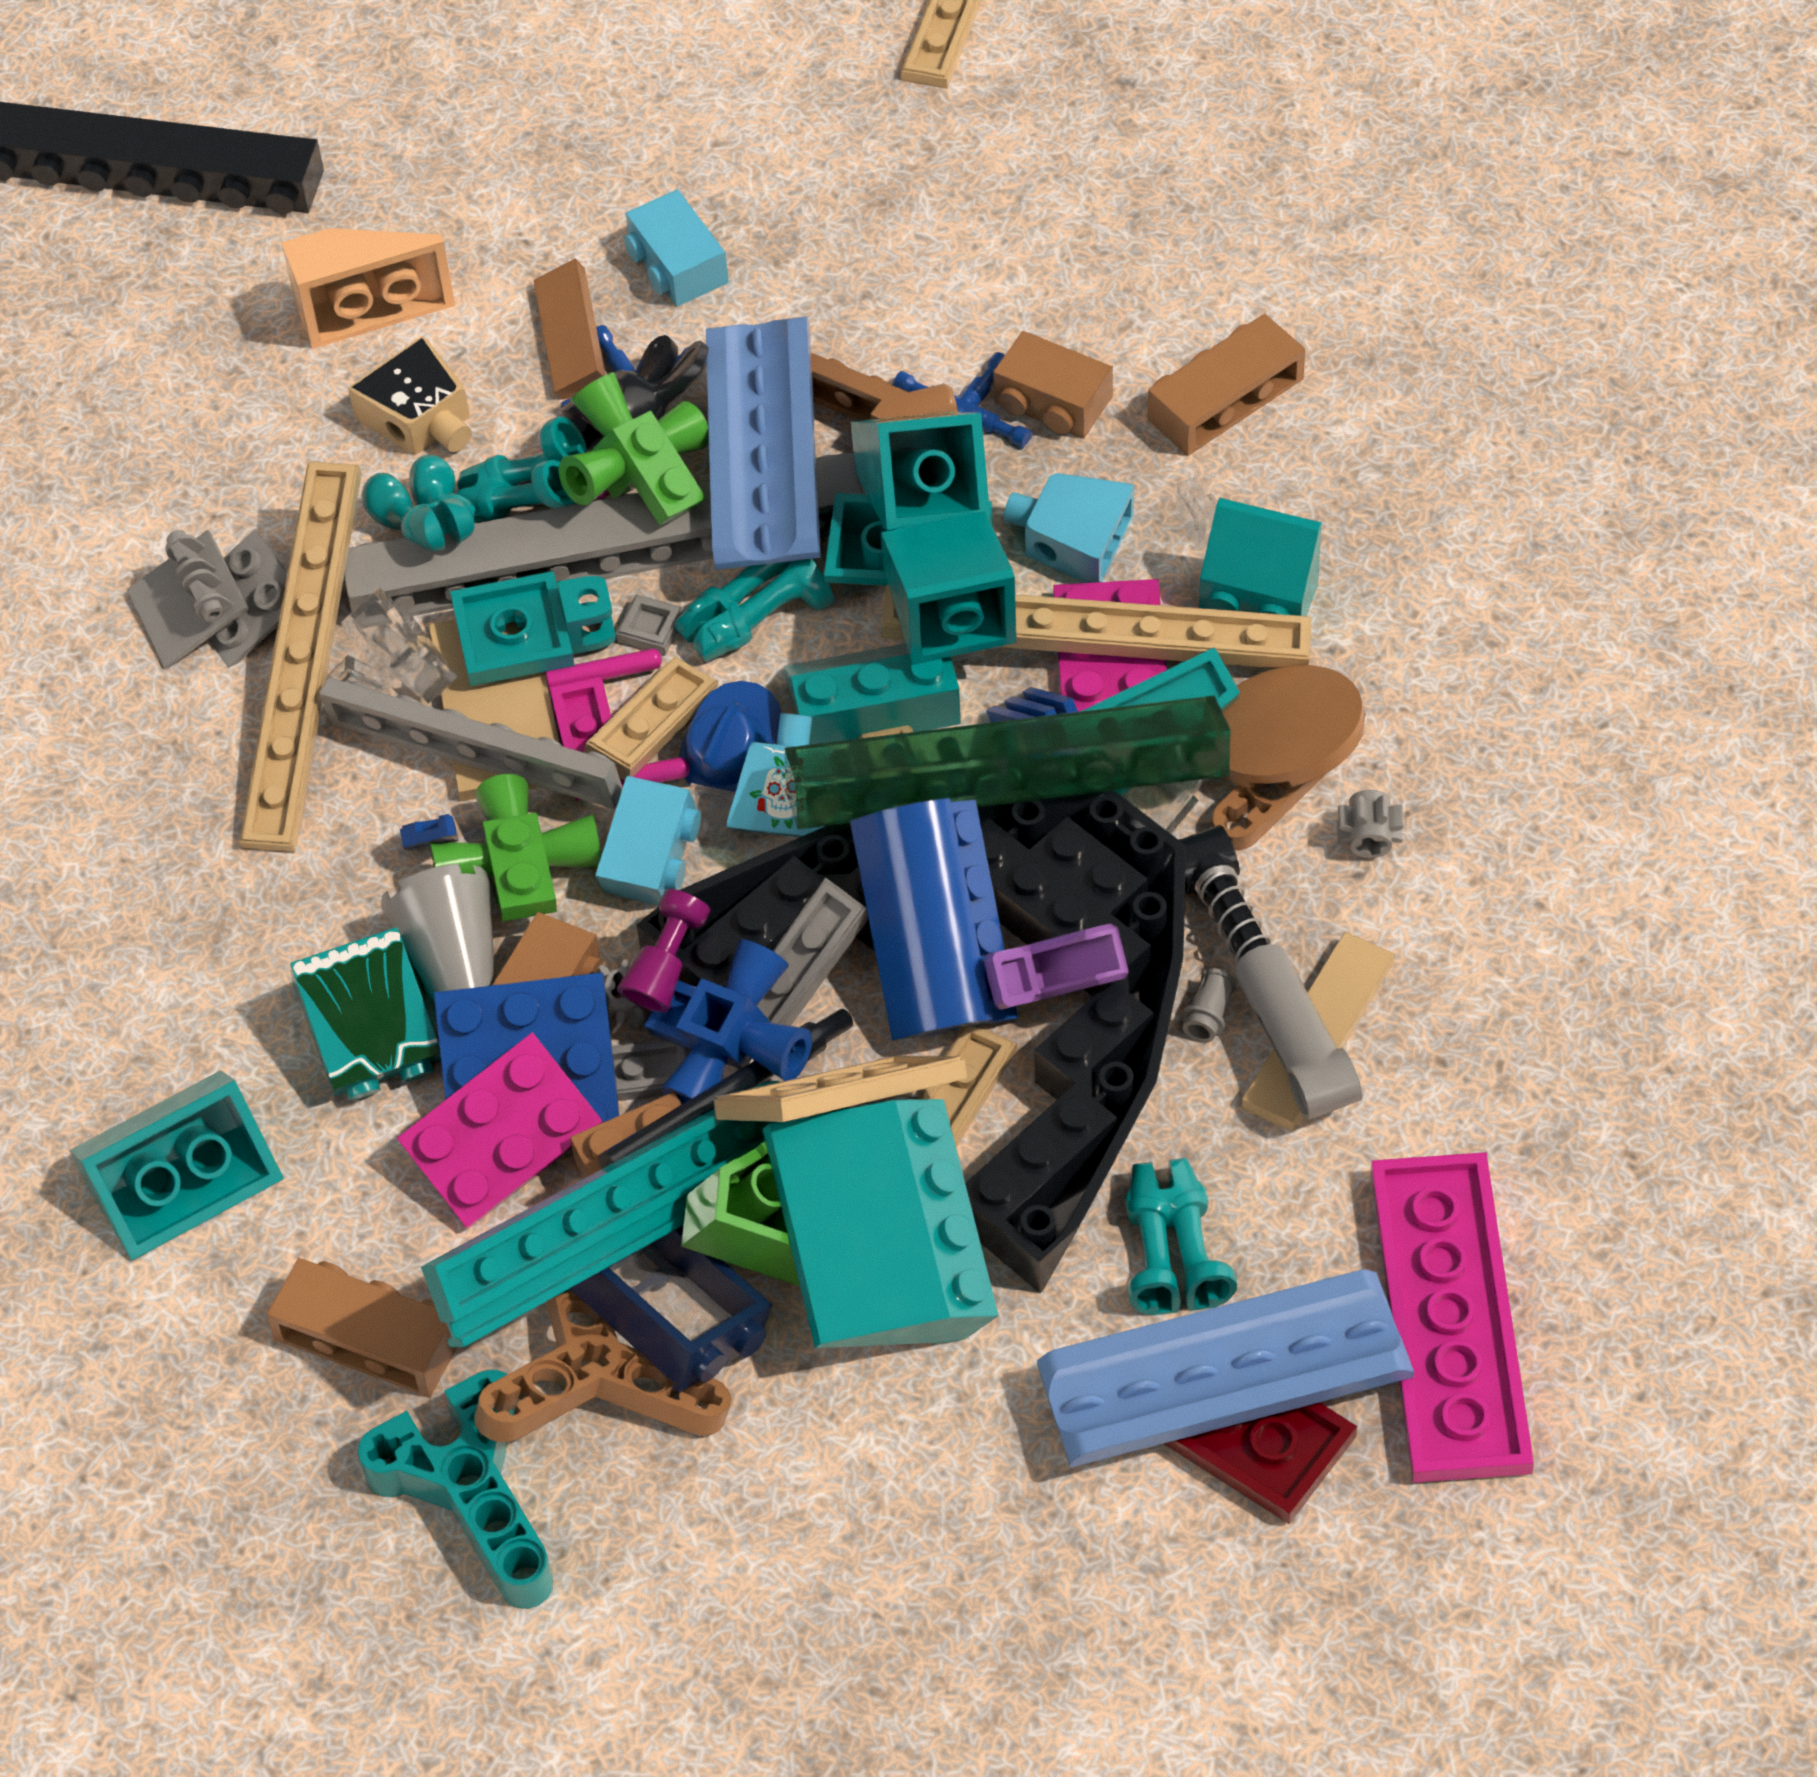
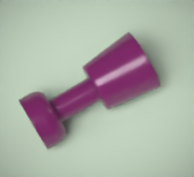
[617,889,711,1013]

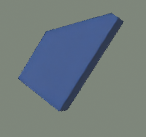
[400,814,458,850]

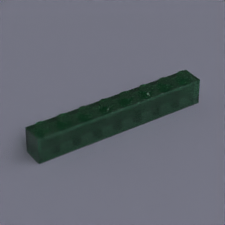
[784,695,1231,829]

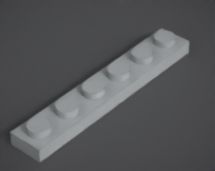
[319,677,623,809]

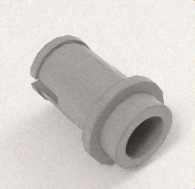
[1181,968,1237,1042]

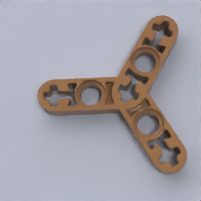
[474,1289,731,1442]

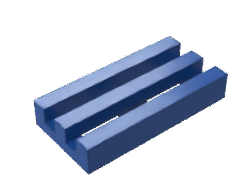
[986,687,1079,740]

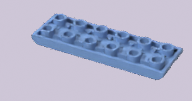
[706,316,821,570]
[1037,1269,1414,1468]

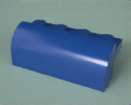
[850,798,1018,1041]

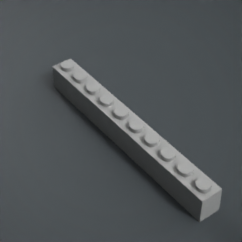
[344,452,863,627]

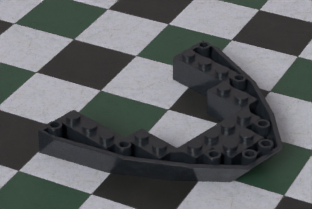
[636,783,1186,1293]

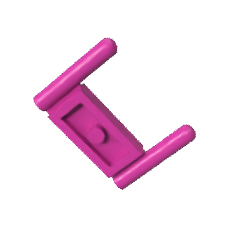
[546,648,690,801]

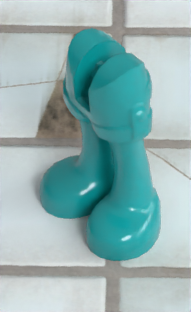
[456,417,587,523]
[361,454,476,551]
[674,559,834,662]
[1124,1157,1237,1316]

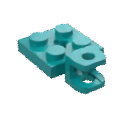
[450,571,616,686]

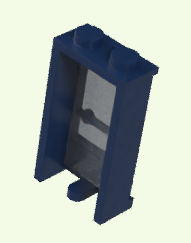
[570,1226,772,1394]

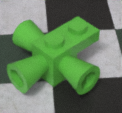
[559,372,709,526]
[430,774,601,922]

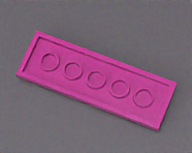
[1370,1152,1534,1483]

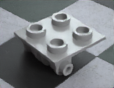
[208,529,288,668]
[127,530,249,669]

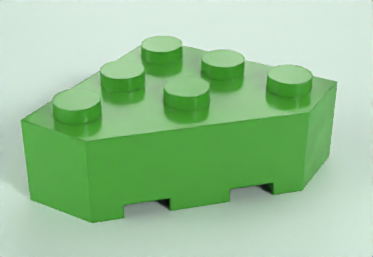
[681,1107,850,1286]

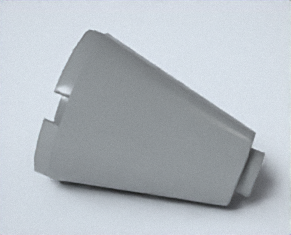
[381,864,494,1005]

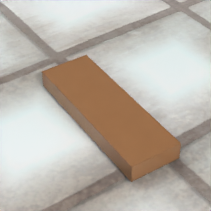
[533,258,605,400]

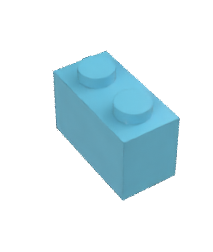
[623,189,729,307]
[595,776,701,905]

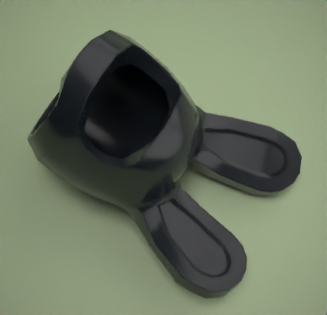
[560,335,709,450]

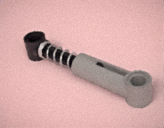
[1179,824,1363,1121]

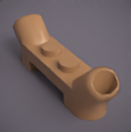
[811,353,958,421]

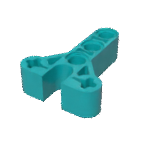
[358,1369,553,1609]

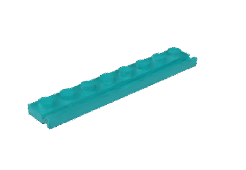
[421,1081,779,1347]

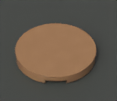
[1203,665,1366,788]

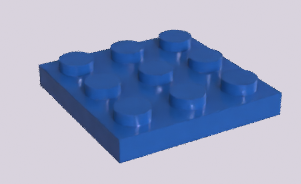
[434,972,620,1122]

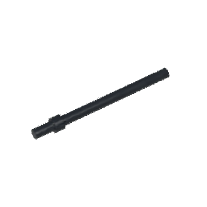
[598,1009,853,1169]

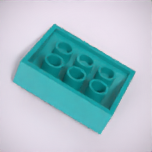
[763,1099,999,1348]

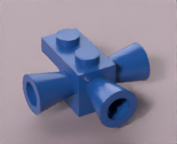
[644,939,812,1105]

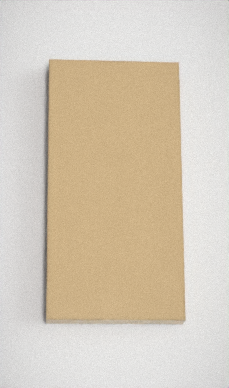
[429,619,559,802]
[713,1056,968,1122]

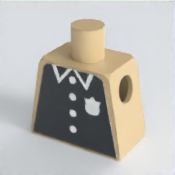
[348,336,472,455]

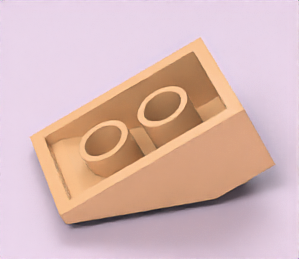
[281,228,455,349]

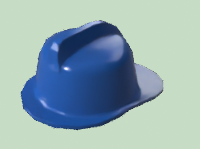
[679,681,781,795]

